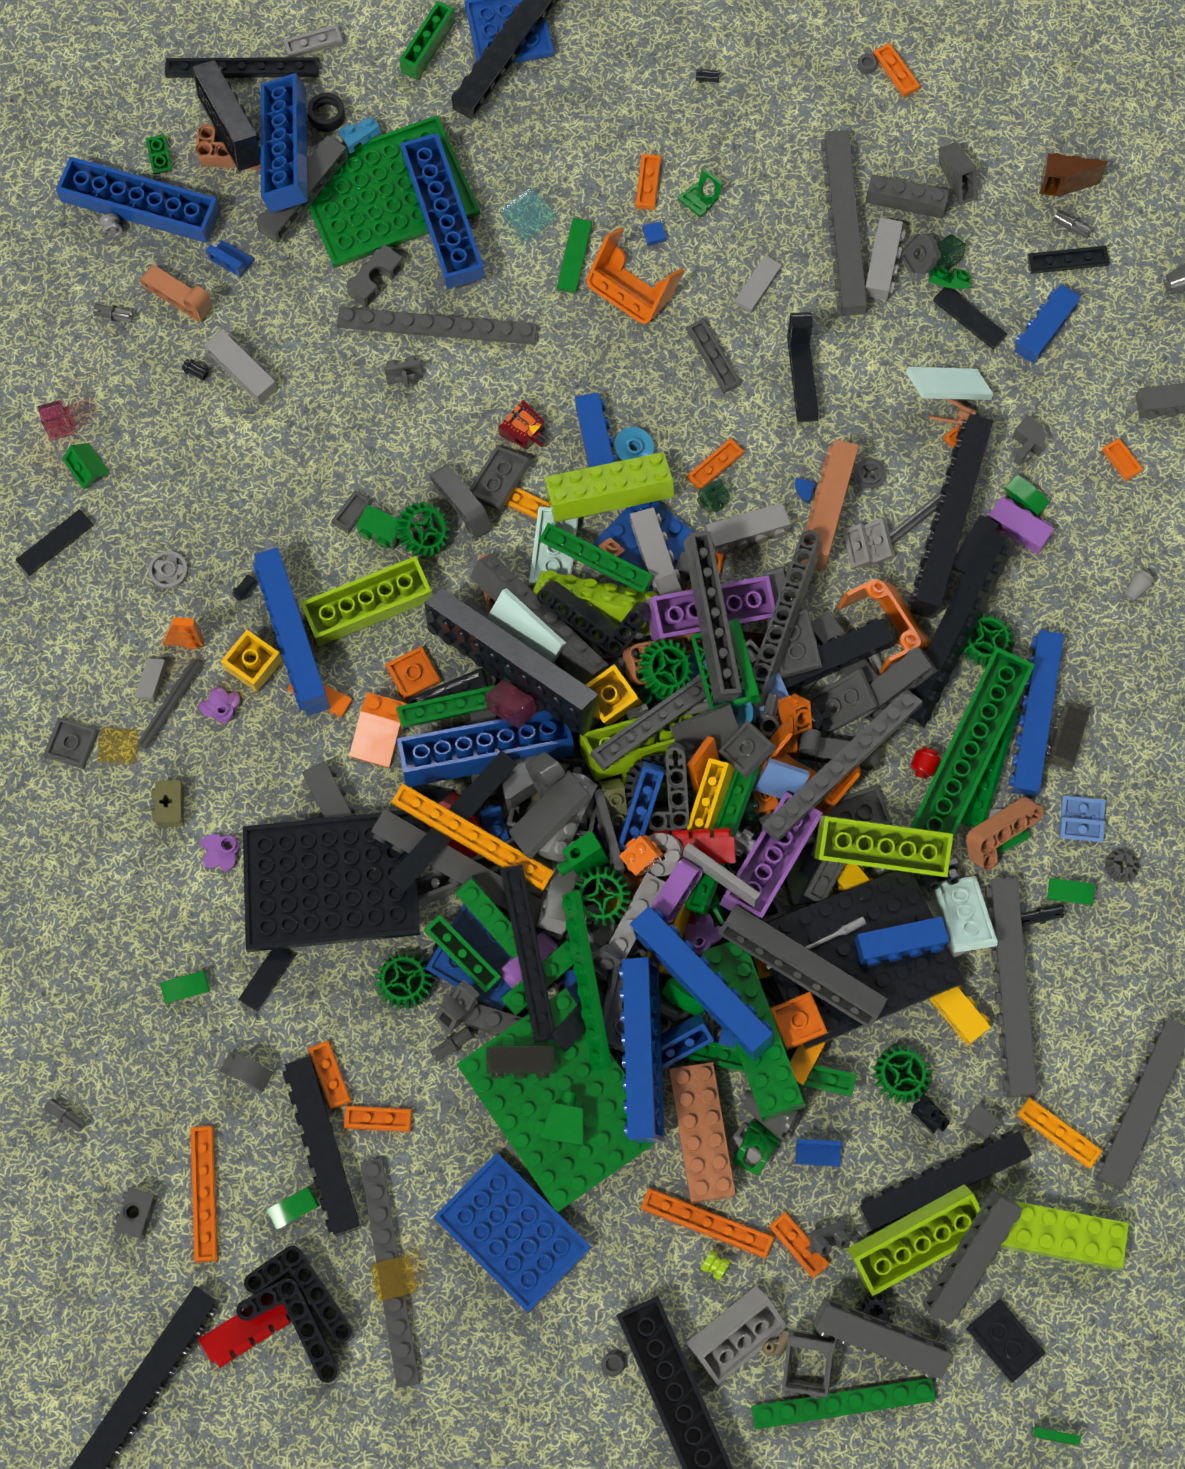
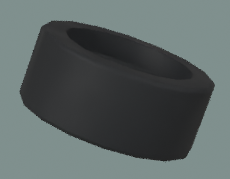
[307,92,345,132]

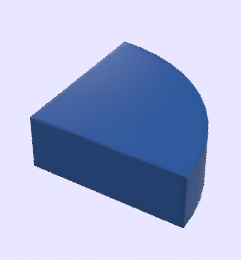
[795,477,815,504]

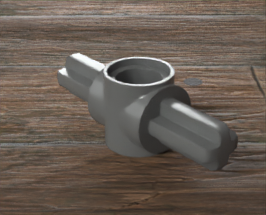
[756,693,779,740]

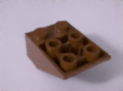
[1039,153,1107,197]

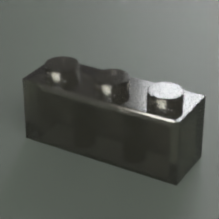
[1045,700,1091,771]
[486,1046,554,1079]

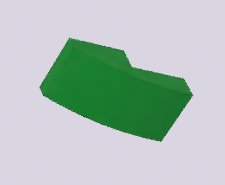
[145,134,172,174]
[929,267,972,289]
[1003,475,1050,516]
[1047,878,1096,906]
[160,971,211,1004]
[661,977,706,1015]
[267,1186,319,1229]

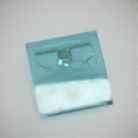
[499,189,556,242]

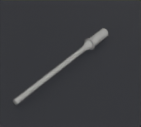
[766,917,866,970]

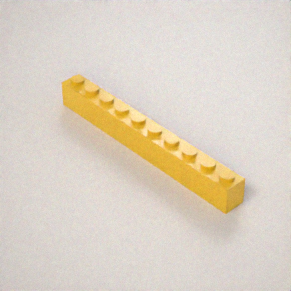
[646,758,736,975]
[835,863,991,1046]

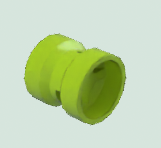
[700,1250,730,1281]

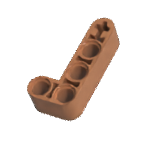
[195,124,261,170]
[139,265,213,322]
[623,633,703,686]
[966,797,1044,871]

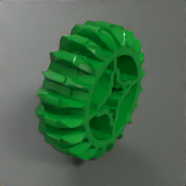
[395,501,450,558]
[962,613,1015,669]
[637,639,694,697]
[572,867,631,926]
[374,951,433,1010]
[872,1044,933,1105]

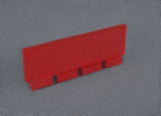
[653,828,736,864]
[198,1293,290,1368]

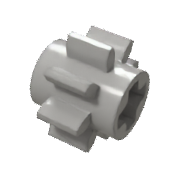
[735,829,756,857]

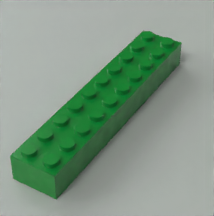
[910,647,1035,837]

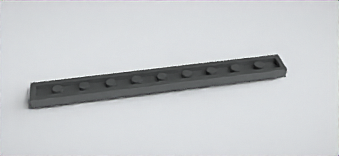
[337,307,537,345]
[590,639,760,771]
[762,689,923,842]
[360,1158,420,1388]

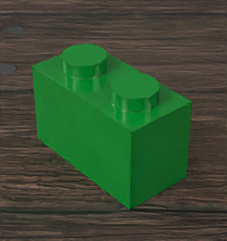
[356,505,400,549]

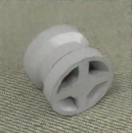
[99,213,123,238]

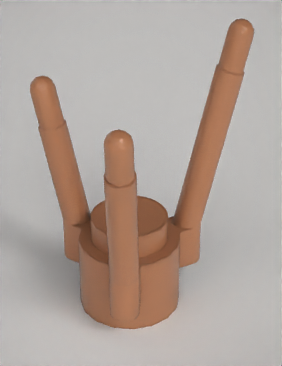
[928,399,977,426]

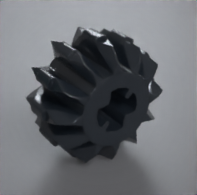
[857,1294,895,1324]

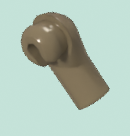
[762,1330,789,1356]

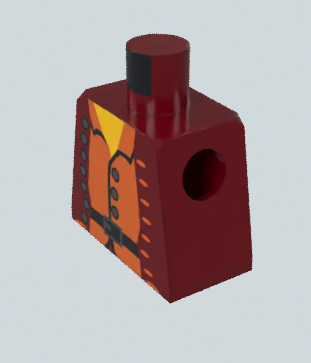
[498,400,549,449]

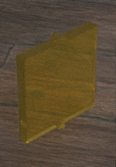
[97,728,138,764]
[370,1255,417,1302]

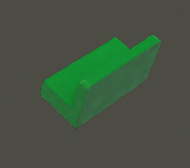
[62,443,110,489]

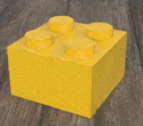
[221,630,283,692]
[586,664,642,726]

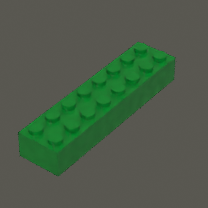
[702,942,805,1122]

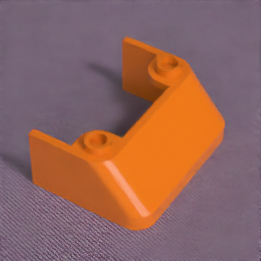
[586,228,685,324]
[838,579,930,674]
[757,716,860,815]

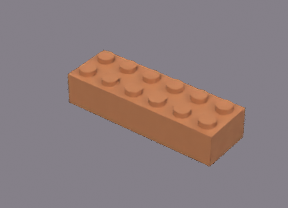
[801,439,859,571]
[669,1062,735,1205]

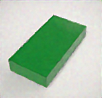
[1031,1427,1081,1446]

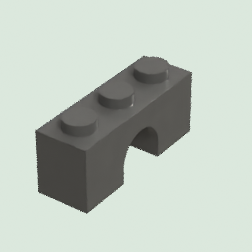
[346,244,404,308]

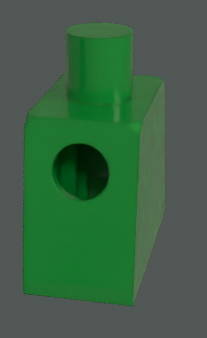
[556,831,610,878]
[540,1091,583,1146]

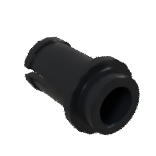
[696,67,720,83]
[182,359,209,381]
[232,575,257,601]

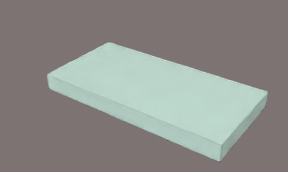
[906,367,994,400]
[529,506,579,586]
[487,588,566,664]
[935,876,998,953]

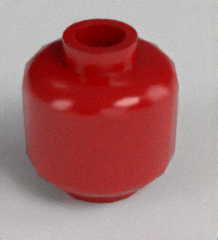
[910,747,941,779]

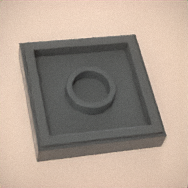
[43,717,99,769]
[718,720,777,779]

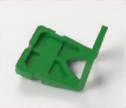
[678,169,723,217]
[733,1120,781,1175]

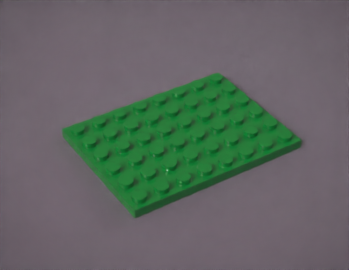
[308,115,480,268]
[456,988,667,1212]

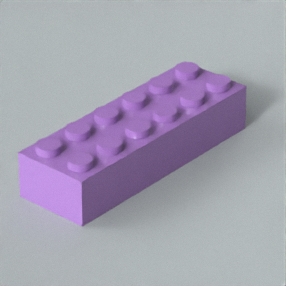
[644,575,775,641]
[720,792,823,920]

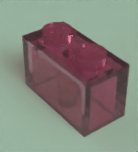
[38,400,76,441]
[485,680,536,728]

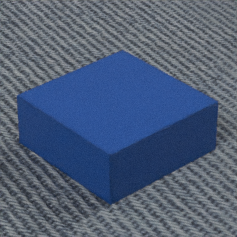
[642,221,667,246]

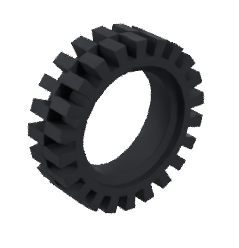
[625,753,692,822]

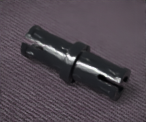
[1021,904,1064,927]

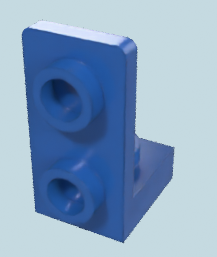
[480,805,509,842]

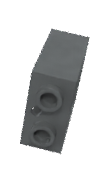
[782,1330,835,1399]

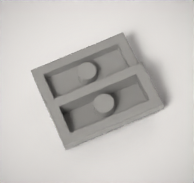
[843,518,895,569]

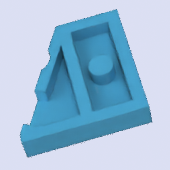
[338,117,381,154]

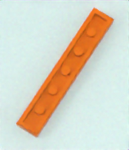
[191,1126,218,1263]
[640,1188,774,1259]

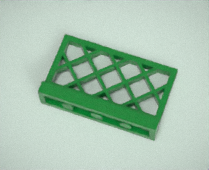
[690,618,762,709]

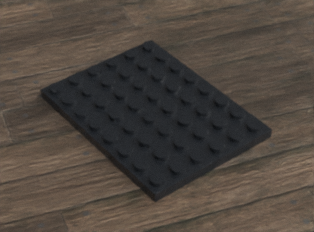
[243,810,421,952]
[766,870,965,1051]

